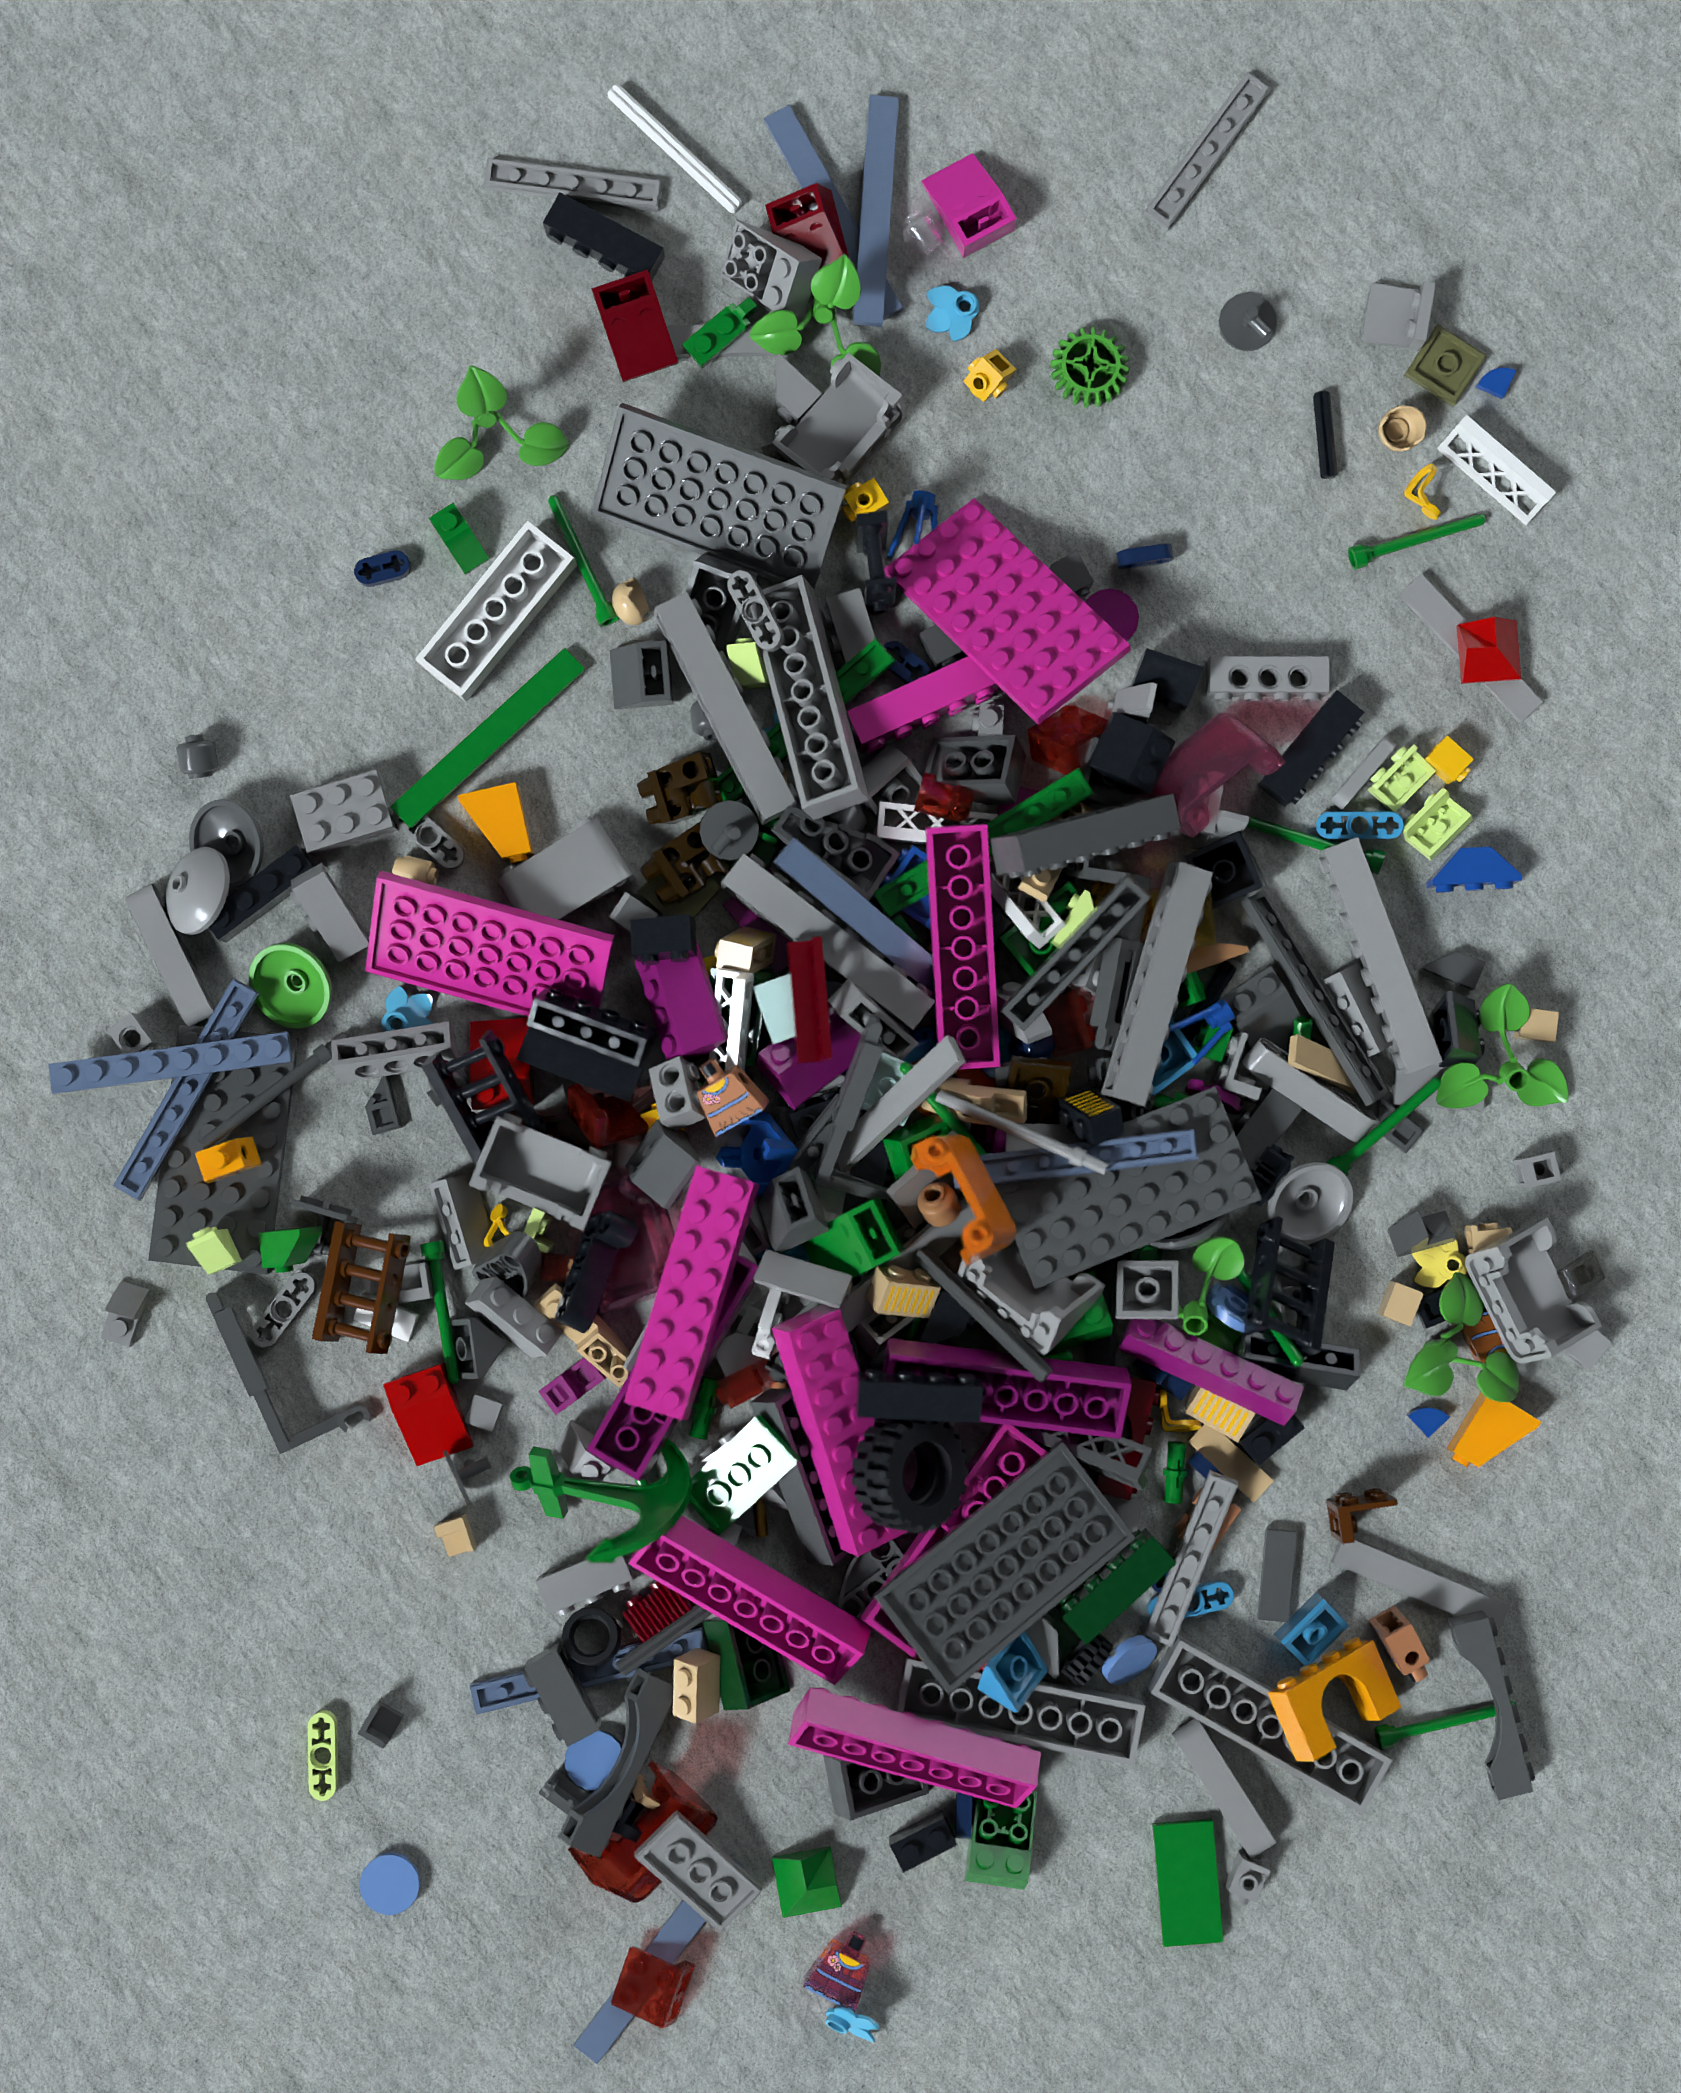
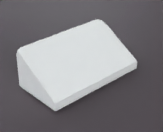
[353,1292,420,1342]

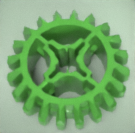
[1050,327,1130,408]

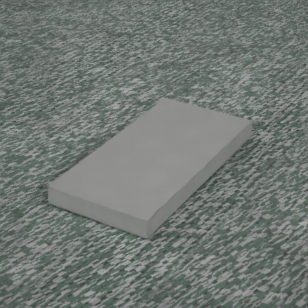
[634,1810,763,1933]

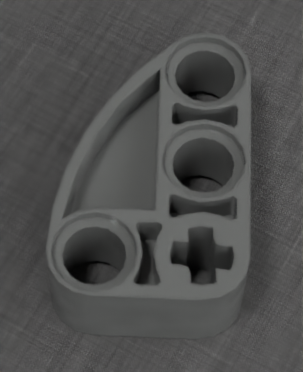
[472,1231,542,1298]
[838,1539,905,1620]

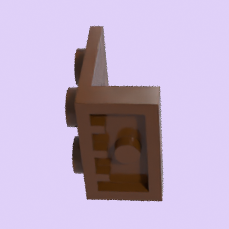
[1326,1488,1398,1544]

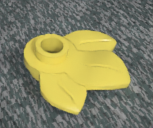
[1412,1239,1467,1288]

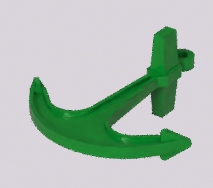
[509,1439,692,1563]

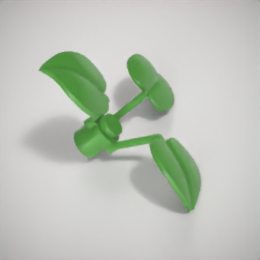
[749,254,881,377]
[434,365,570,480]
[1436,983,1568,1108]
[1178,1237,1244,1354]
[1403,1272,1519,1402]

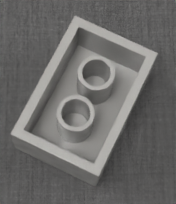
[290,769,399,856]

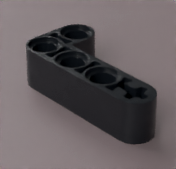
[555,1210,638,1333]

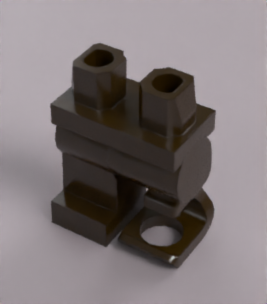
[637,752,723,824]
[640,821,731,906]

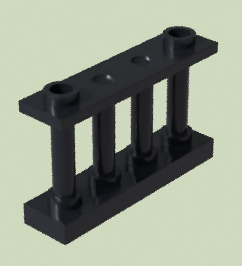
[855,510,896,614]
[421,1029,547,1166]
[1244,1216,1335,1358]

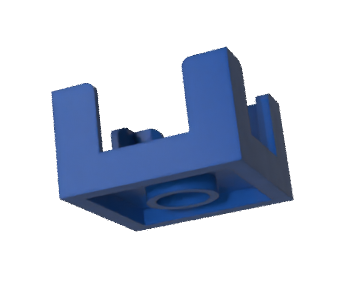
[716,1112,798,1196]

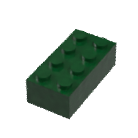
[1057,1528,1177,1645]

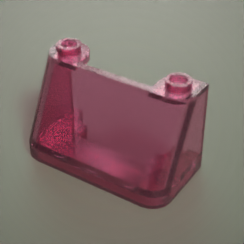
[1145,712,1286,838]
[585,1175,675,1313]

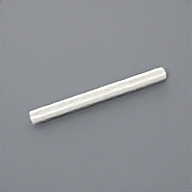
[608,84,742,213]

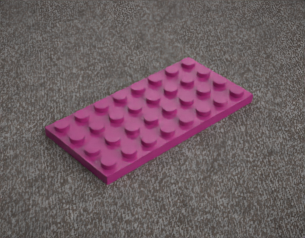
[885,498,1131,725]
[365,870,614,1017]

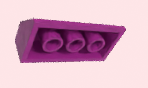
[634,942,728,1063]
[756,1002,862,1110]

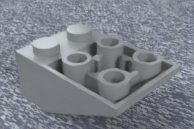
[720,220,822,314]

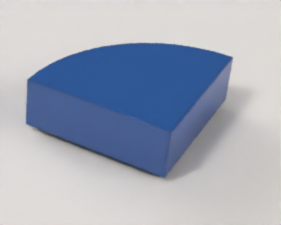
[1475,368,1516,399]
[1406,1407,1450,1438]

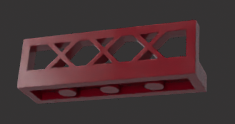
[787,936,832,1064]

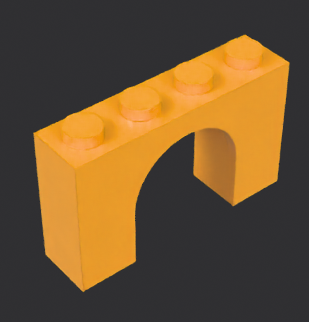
[1268,1637,1401,1761]

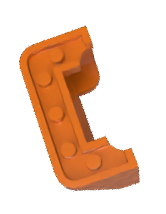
[910,1134,1017,1267]

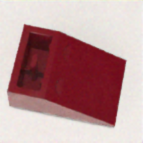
[765,183,849,270]
[591,270,679,382]

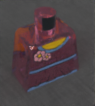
[803,1931,870,2012]

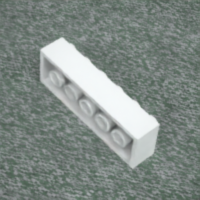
[415,520,577,702]

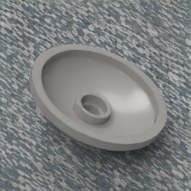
[165,847,230,935]
[1267,1162,1354,1245]

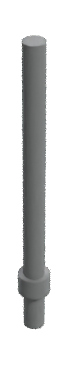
[935,1090,1108,1175]

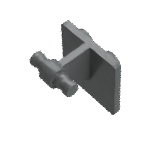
[289,1195,358,1257]

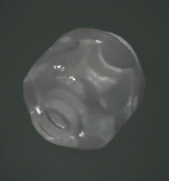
[902,210,945,256]

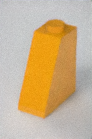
[457,782,534,864]
[1446,1392,1541,1468]

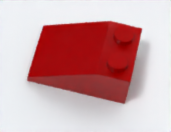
[470,1018,535,1110]
[383,1362,474,1466]

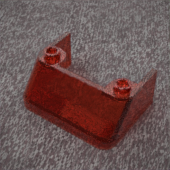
[568,1761,718,1903]

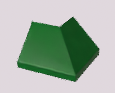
[772,1846,842,1918]

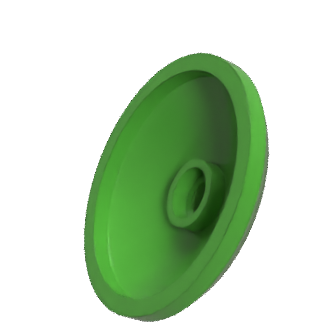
[249,943,332,1029]

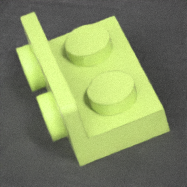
[523,1208,555,1254]

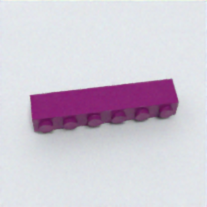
[1118,1319,1304,1426]

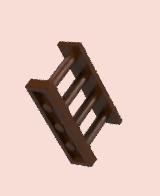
[312,1221,411,1354]

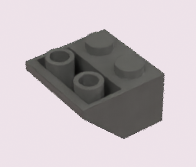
[610,640,674,710]
[625,1119,701,1210]
[758,1167,829,1253]

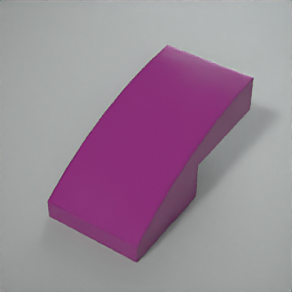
[538,1358,607,1415]

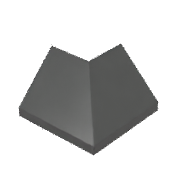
[450,1315,506,1379]

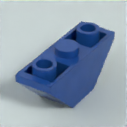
[1426,846,1522,893]

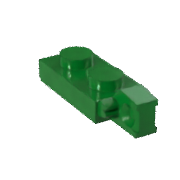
[682,297,757,369]

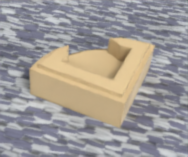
[632,1773,660,1810]

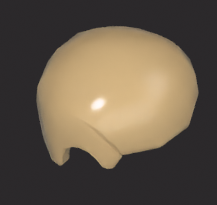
[1378,405,1427,452]
[612,577,649,625]

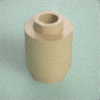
[392,855,439,885]

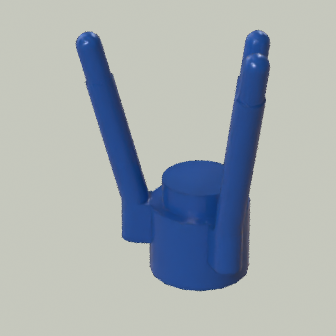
[887,490,939,558]
[1169,999,1235,1065]

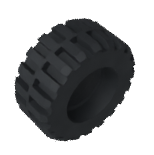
[852,1418,968,1533]

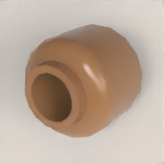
[917,1182,961,1227]

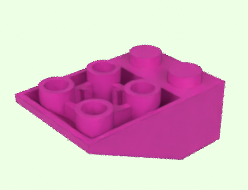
[921,153,1017,258]

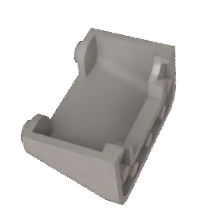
[772,353,906,487]
[498,816,637,921]
[469,1113,611,1230]
[1465,1217,1602,1364]
[957,1239,1104,1355]

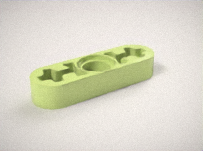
[308,1710,339,1801]

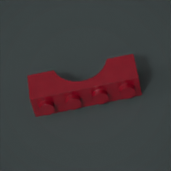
[1094,1375,1160,1500]

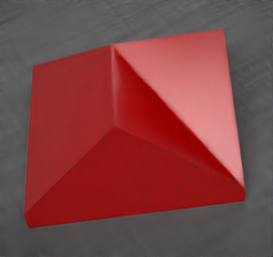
[1457,616,1522,684]

